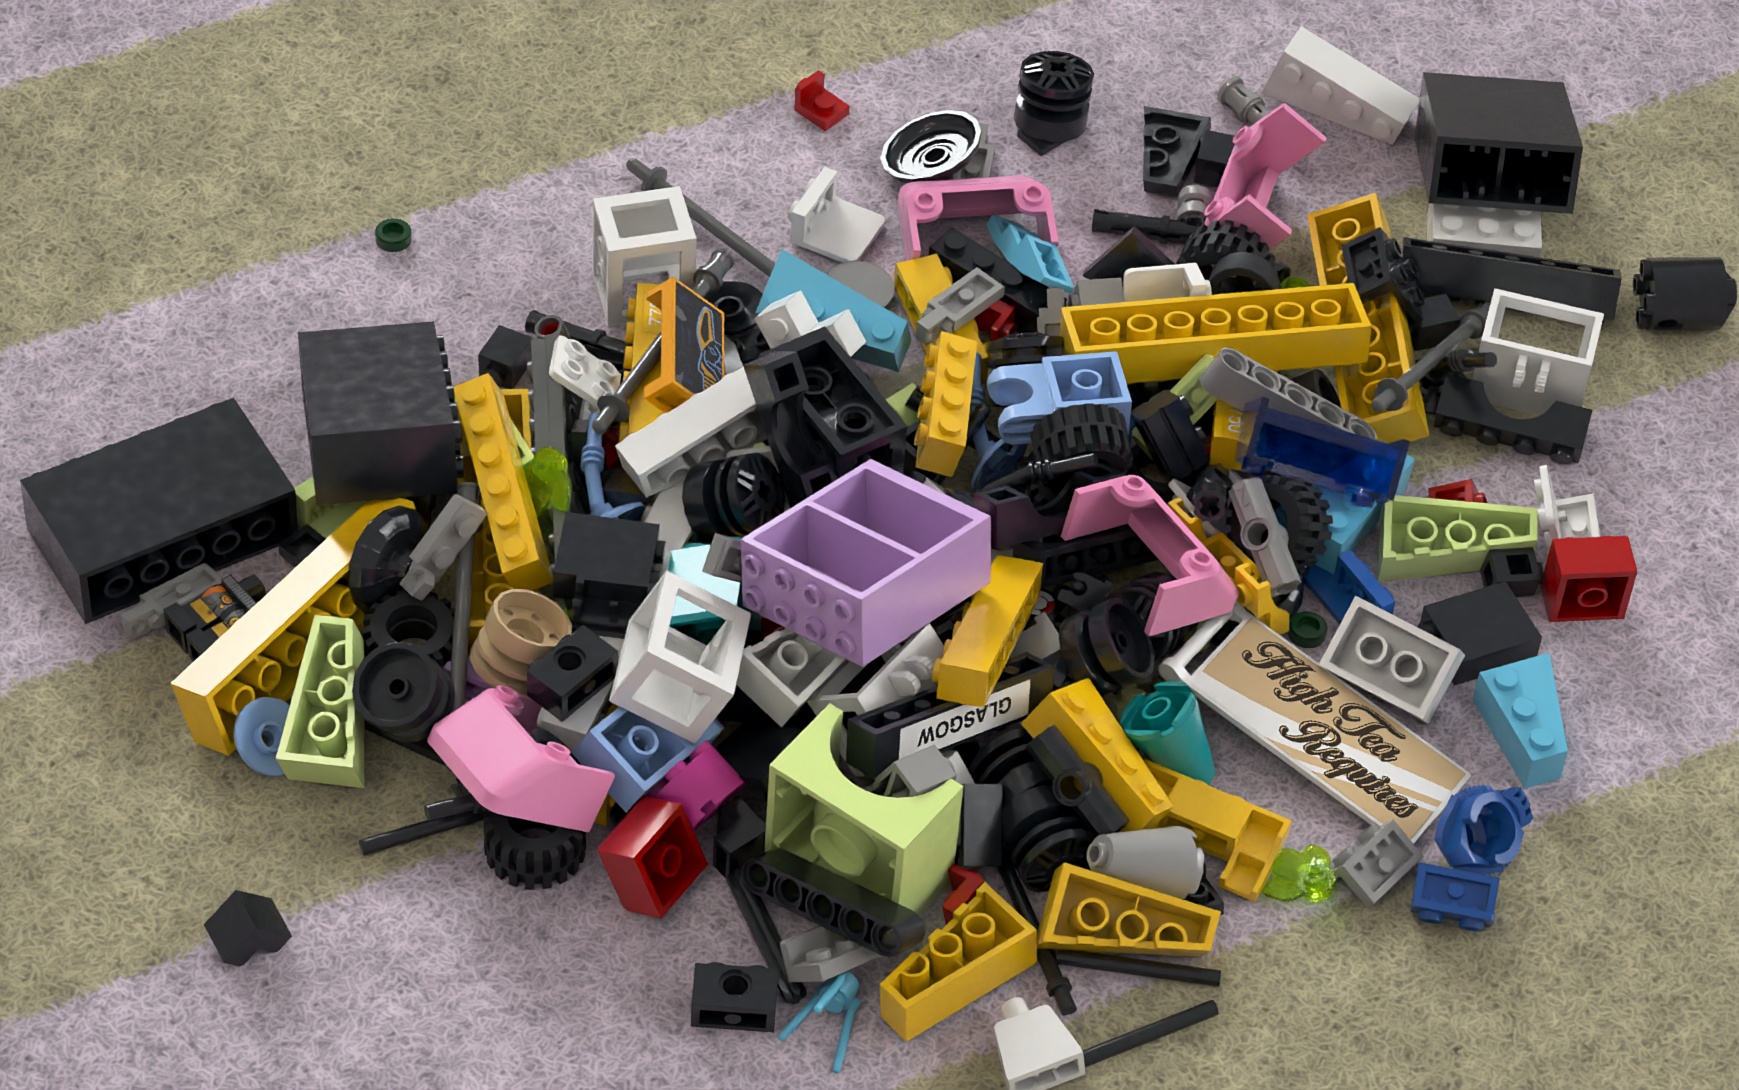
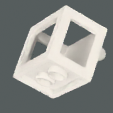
[592,186,696,327]
[1472,288,1604,415]
[609,570,751,744]
[807,623,944,776]

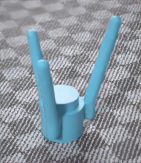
[778,971,861,1073]

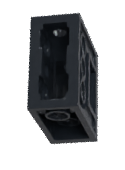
[759,326,907,478]

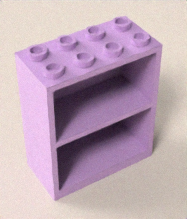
[741,459,991,667]

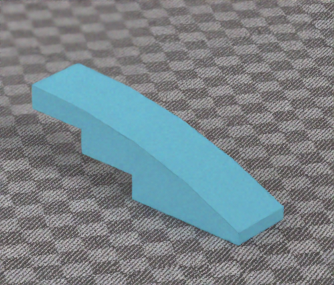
[986,214,1074,294]

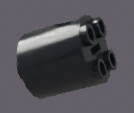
[1632,257,1737,331]

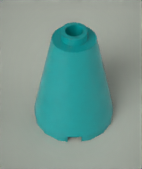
[1120,680,1216,785]

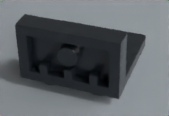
[1341,227,1425,323]

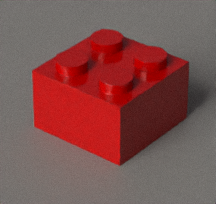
[1540,536,1638,622]
[596,795,708,919]

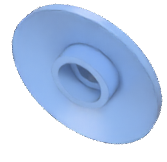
[234,697,290,777]

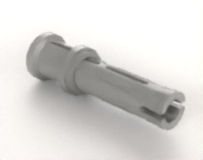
[1217,76,1270,125]

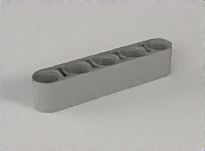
[1200,348,1377,466]

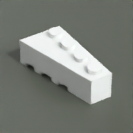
[1261,26,1419,145]
[615,367,768,498]
[736,628,847,727]

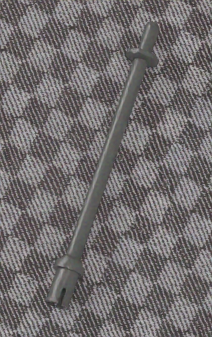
[626,158,775,277]
[592,249,734,433]
[1371,302,1491,412]
[445,482,483,772]

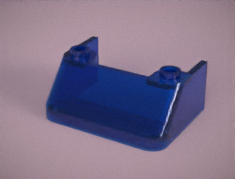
[1235,397,1410,509]

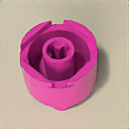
[647,740,745,831]

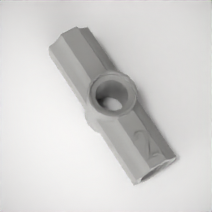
[1228,477,1301,597]

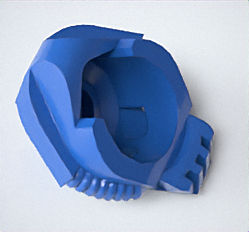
[1434,785,1533,875]

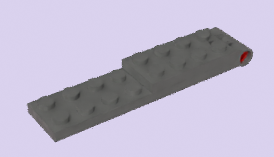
[527,315,590,610]

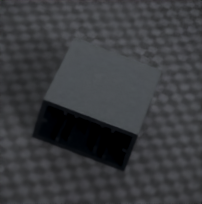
[1415,72,1583,214]

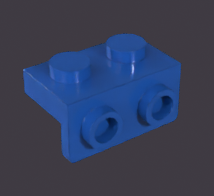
[1410,862,1500,932]

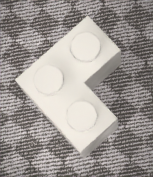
[754,290,866,357]

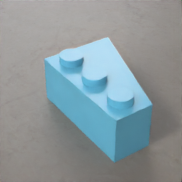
[1473,653,1568,789]

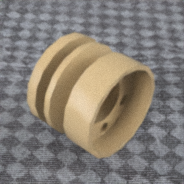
[470,589,572,695]

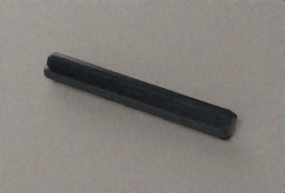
[726,868,807,1005]

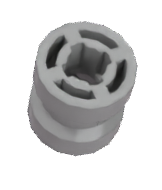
[1176,185,1214,225]

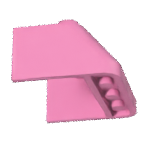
[1204,103,1327,266]
[897,175,1059,261]
[1061,475,1239,637]
[427,685,615,832]

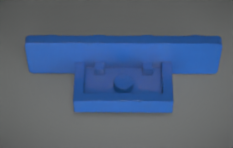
[1304,550,1395,625]

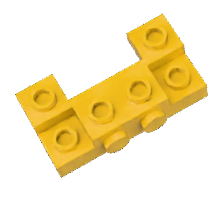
[1168,497,1289,635]
[1143,758,1292,902]

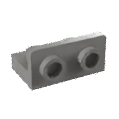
[1326,819,1424,908]
[780,925,881,982]

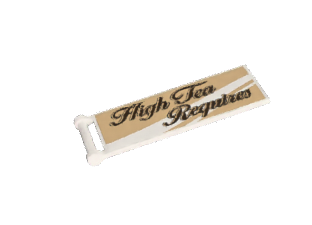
[1158,601,1471,844]

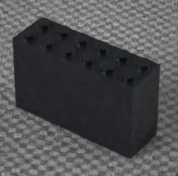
[298,321,464,505]
[20,397,298,624]

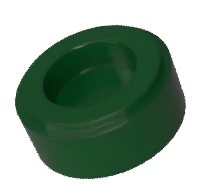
[375,218,412,252]
[1288,611,1328,648]

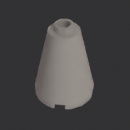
[1087,826,1204,900]

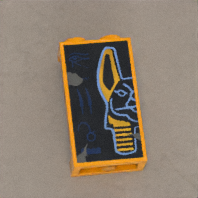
[644,277,724,413]

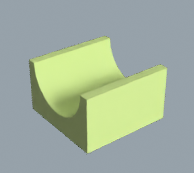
[764,703,963,917]

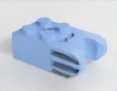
[987,351,1132,444]
[571,707,724,813]

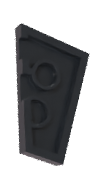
[1143,106,1211,197]
[1082,226,1176,286]

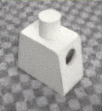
[994,997,1086,1090]

